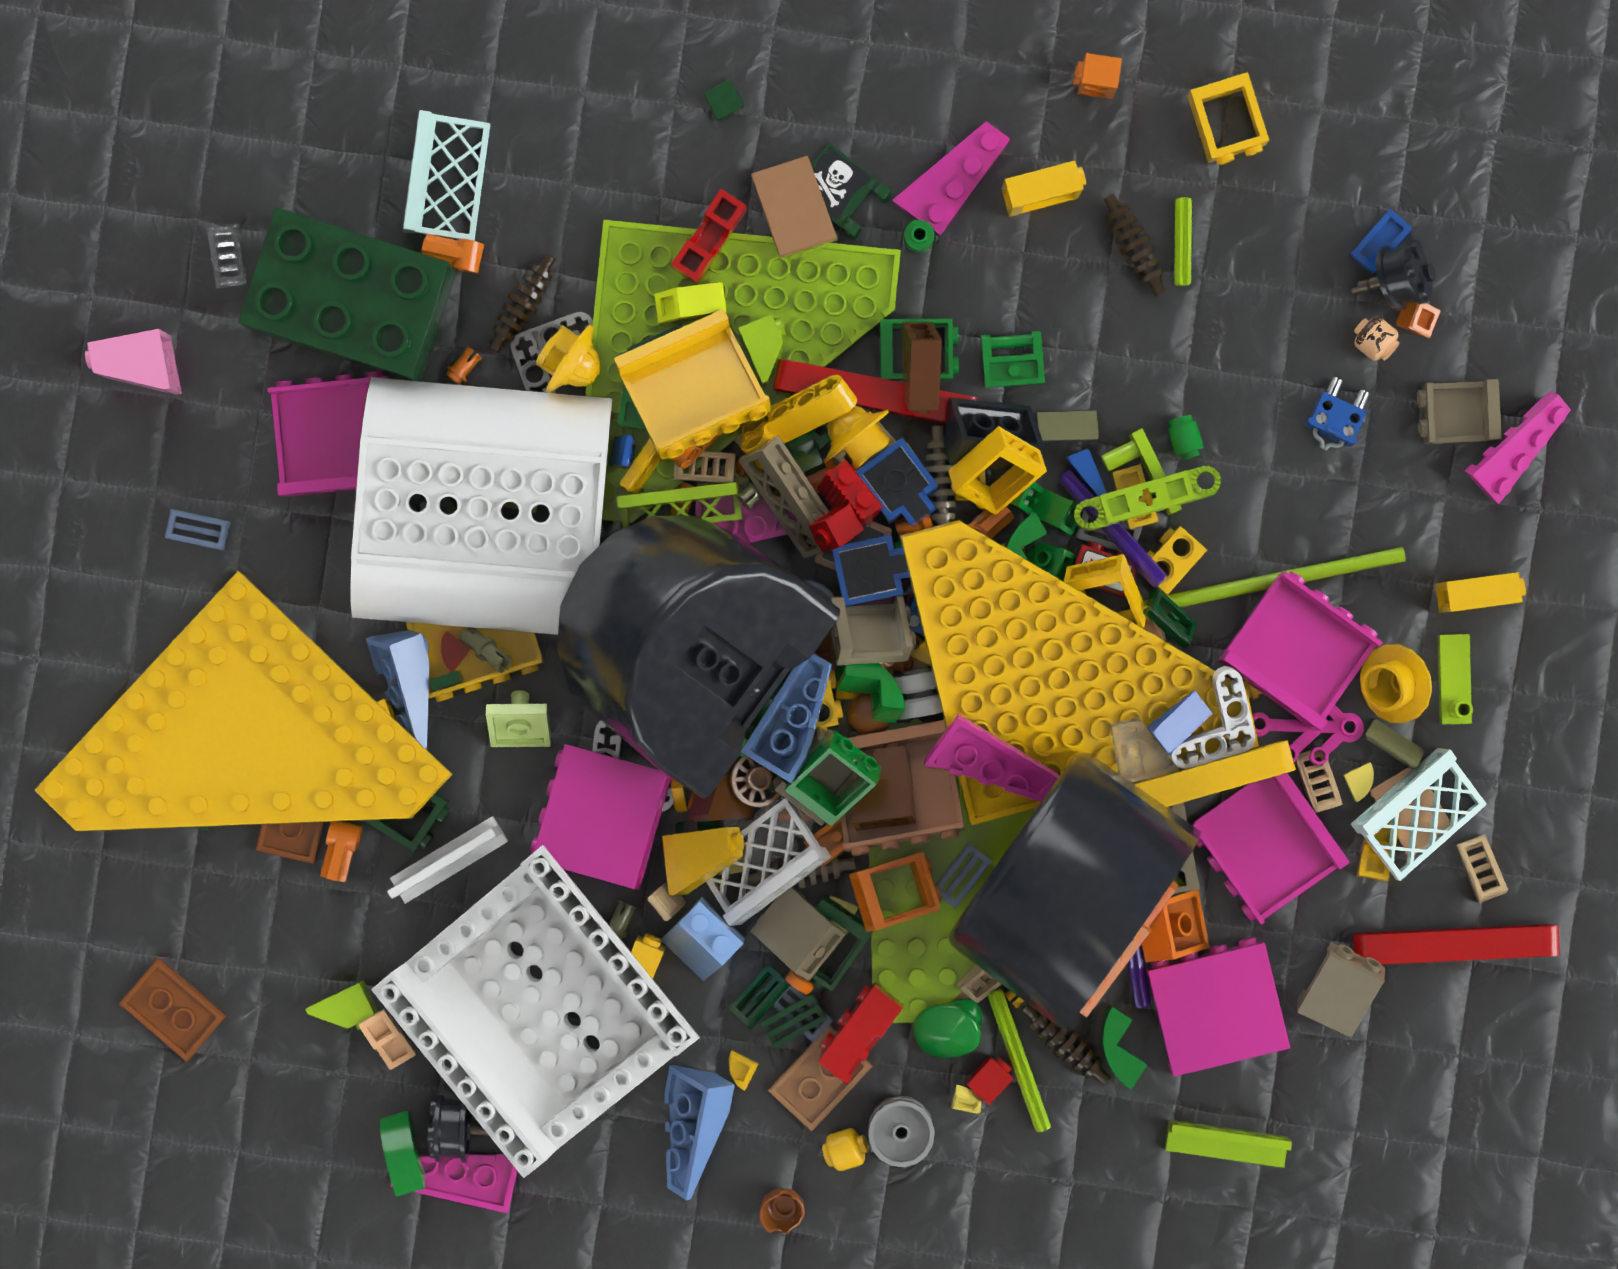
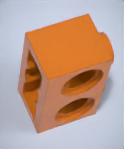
[1073,53,1122,99]

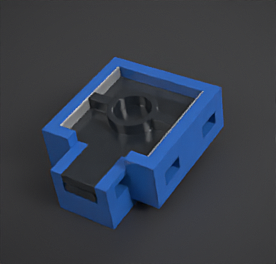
[856,438,939,527]
[832,534,910,606]

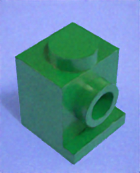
[1026,541,1077,581]

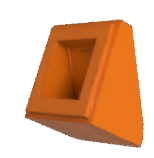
[1396,302,1440,338]

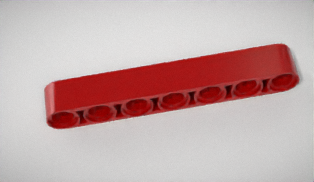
[773,359,980,424]
[1352,924,1560,964]

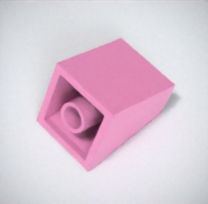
[85,329,182,395]

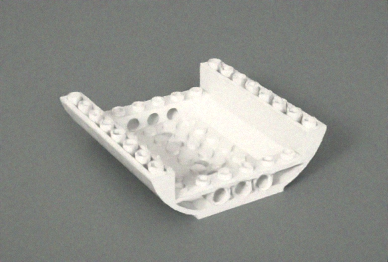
[351,377,612,635]
[371,845,700,1178]

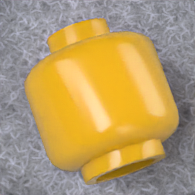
[822,1128,869,1171]

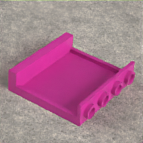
[267,371,391,497]
[1218,571,1383,731]
[530,744,671,890]
[1190,773,1350,925]
[1146,937,1290,1077]

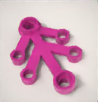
[1252,705,1364,766]

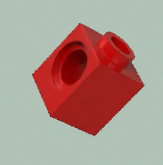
[808,504,864,552]
[966,1055,1013,1105]

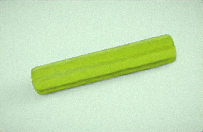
[1174,197,1192,286]

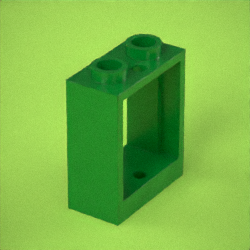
[880,319,959,382]
[785,731,882,826]

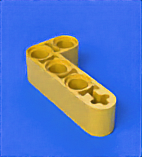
[741,375,857,471]

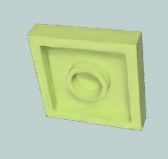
[486,690,551,747]

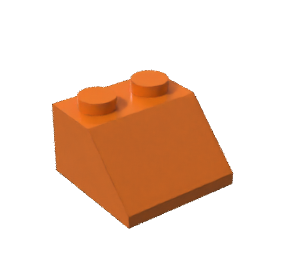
[1141,890,1210,962]

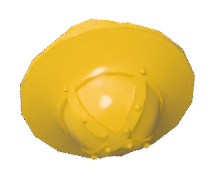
[535,325,601,393]
[825,405,891,470]
[1360,644,1432,723]

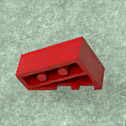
[818,982,903,1084]

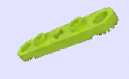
[1074,466,1221,531]

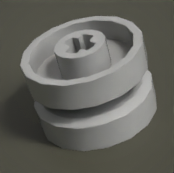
[891,666,942,720]
[868,1095,935,1167]

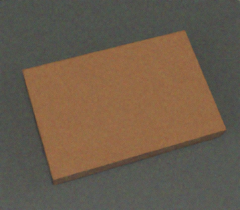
[751,156,837,259]
[768,1025,873,1132]

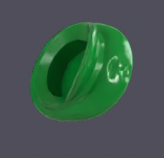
[913,999,983,1058]

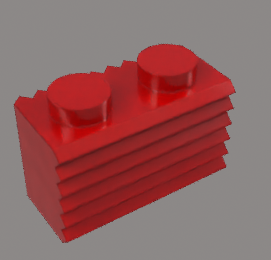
[817,460,883,527]

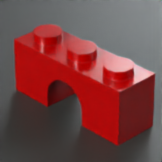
[671,189,747,285]

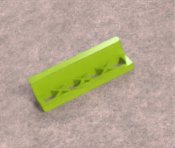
[616,482,743,528]
[1164,1119,1292,1168]

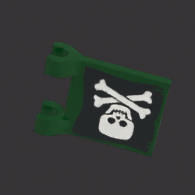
[811,143,892,240]

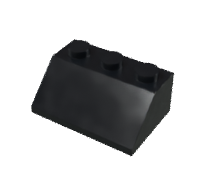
[944,397,1045,471]

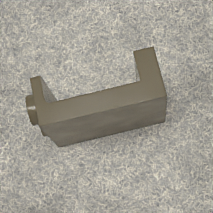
[1417,379,1502,444]
[830,595,916,665]
[773,726,859,826]
[750,887,847,980]
[1297,942,1385,1038]

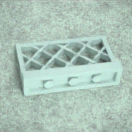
[402,110,490,241]
[1351,748,1487,881]

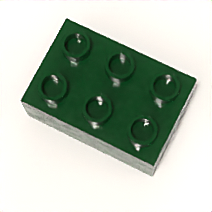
[238,207,457,382]

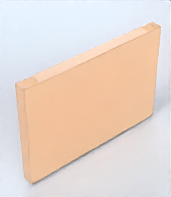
[1370,767,1450,855]

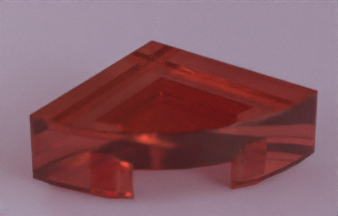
[441,631,471,672]

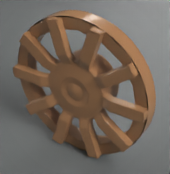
[730,755,781,807]

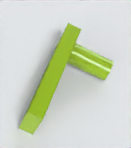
[1100,429,1182,516]
[1437,634,1473,724]

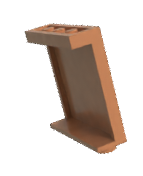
[840,720,965,856]

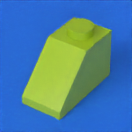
[738,314,787,386]
[305,980,378,1030]

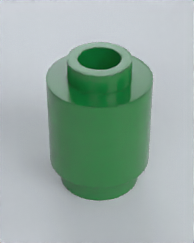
[904,220,934,254]
[1168,414,1204,460]

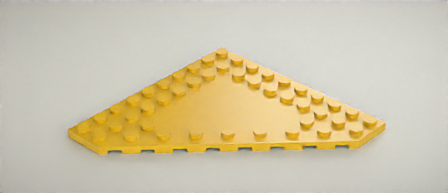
[900,520,1259,825]
[35,571,452,831]

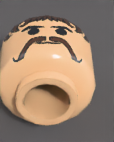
[1354,317,1400,361]

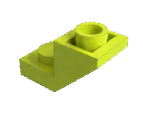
[654,282,727,324]

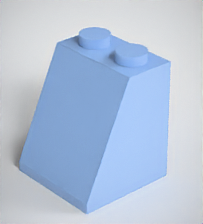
[662,897,745,981]

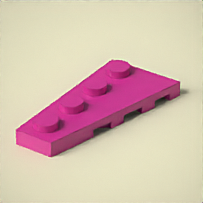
[892,121,1010,236]
[1465,391,1571,504]
[696,497,798,543]
[924,714,1059,802]
[391,1153,518,1213]

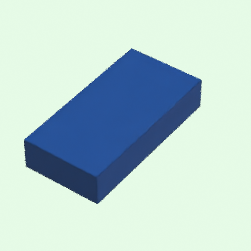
[1350,209,1412,274]

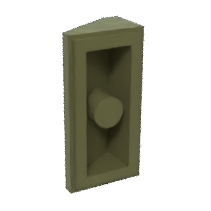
[1037,411,1099,442]
[1363,719,1424,769]

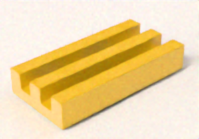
[619,438,661,494]

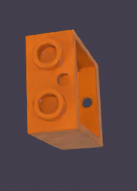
[849,851,941,932]

